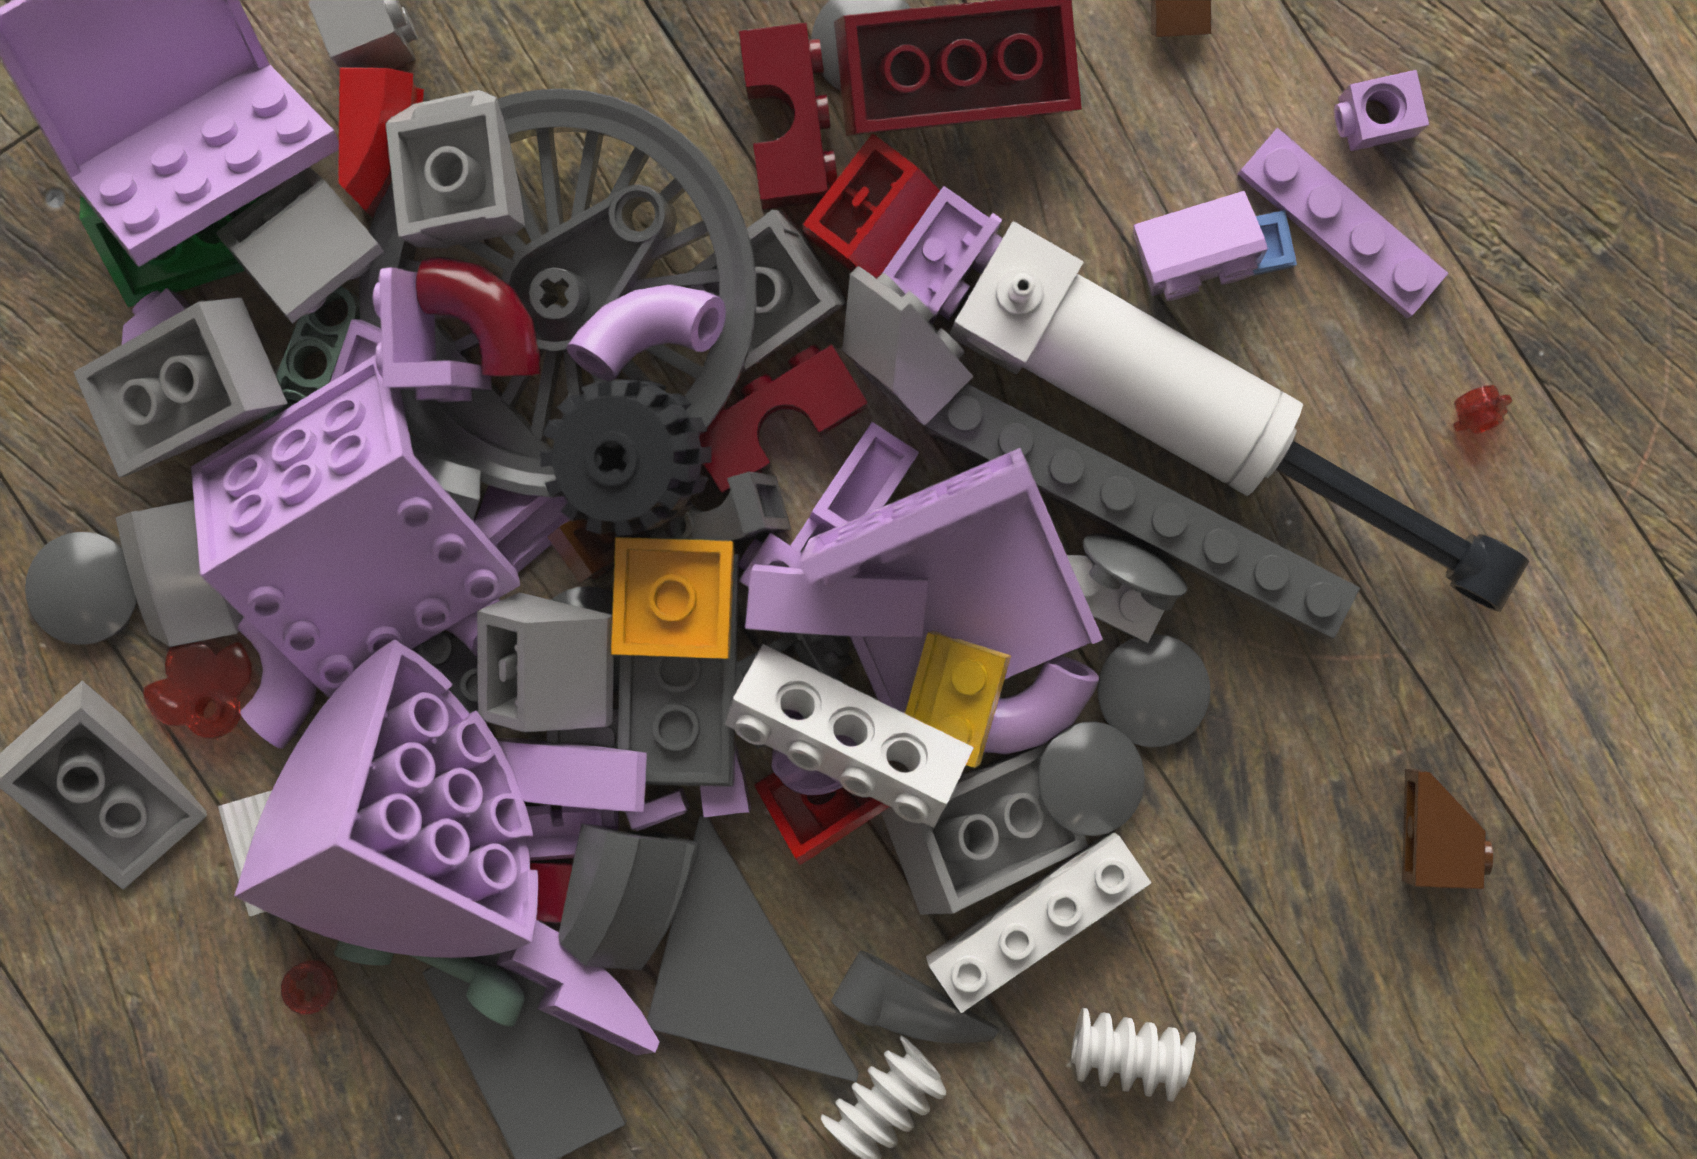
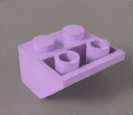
[1133,191,1268,301]

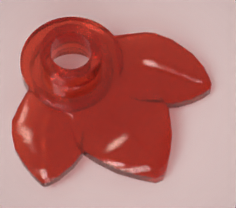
[143,641,252,739]

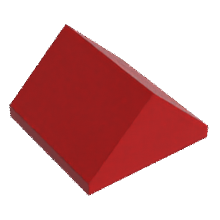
[754,772,890,865]

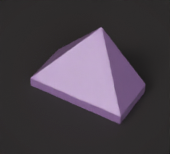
[475,485,570,573]

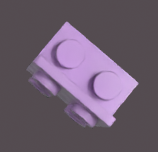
[883,186,1003,325]

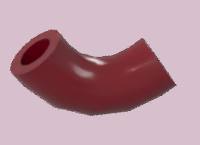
[416,257,540,376]

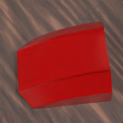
[338,67,424,218]

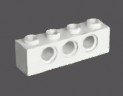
[725,644,974,828]
[926,831,1151,1013]

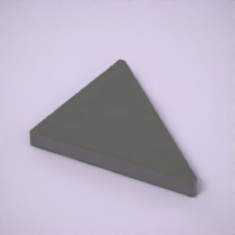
[647,815,859,1082]

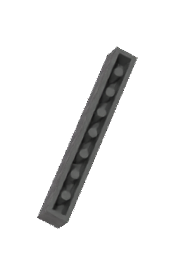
[924,384,1360,639]

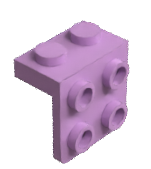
[373,268,492,402]

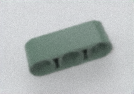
[263,286,361,422]

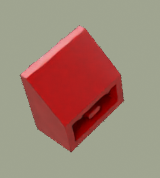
[803,133,940,279]

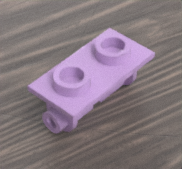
[526,805,619,861]

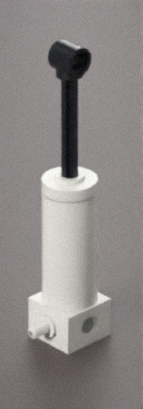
[949,221,1529,612]

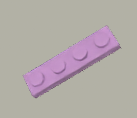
[1238,128,1448,318]

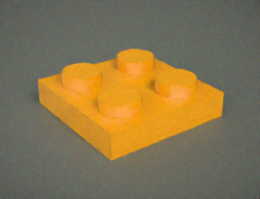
[611,537,734,659]

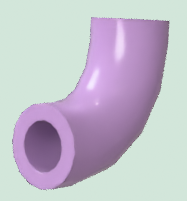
[566,285,726,381]
[237,618,317,749]
[984,656,1099,755]

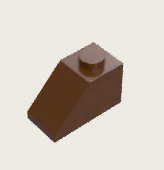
[1402,769,1493,889]

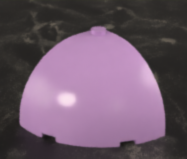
[234,640,538,958]

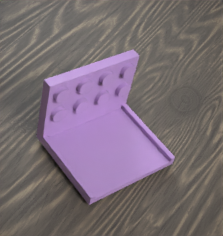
[0,0,339,267]
[191,355,520,698]
[799,448,1103,714]

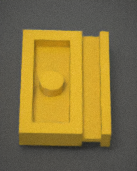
[905,631,1011,768]

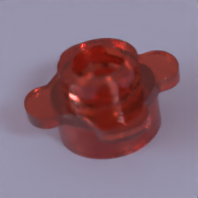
[1453,385,1513,434]

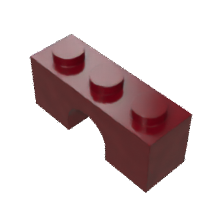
[739,22,837,210]
[699,344,868,496]

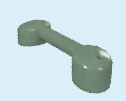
[333,941,525,1026]

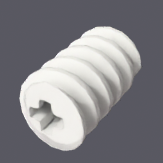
[1071,1008,1196,1102]
[821,1036,946,1159]

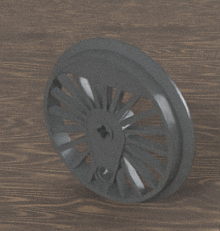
[359,89,757,497]

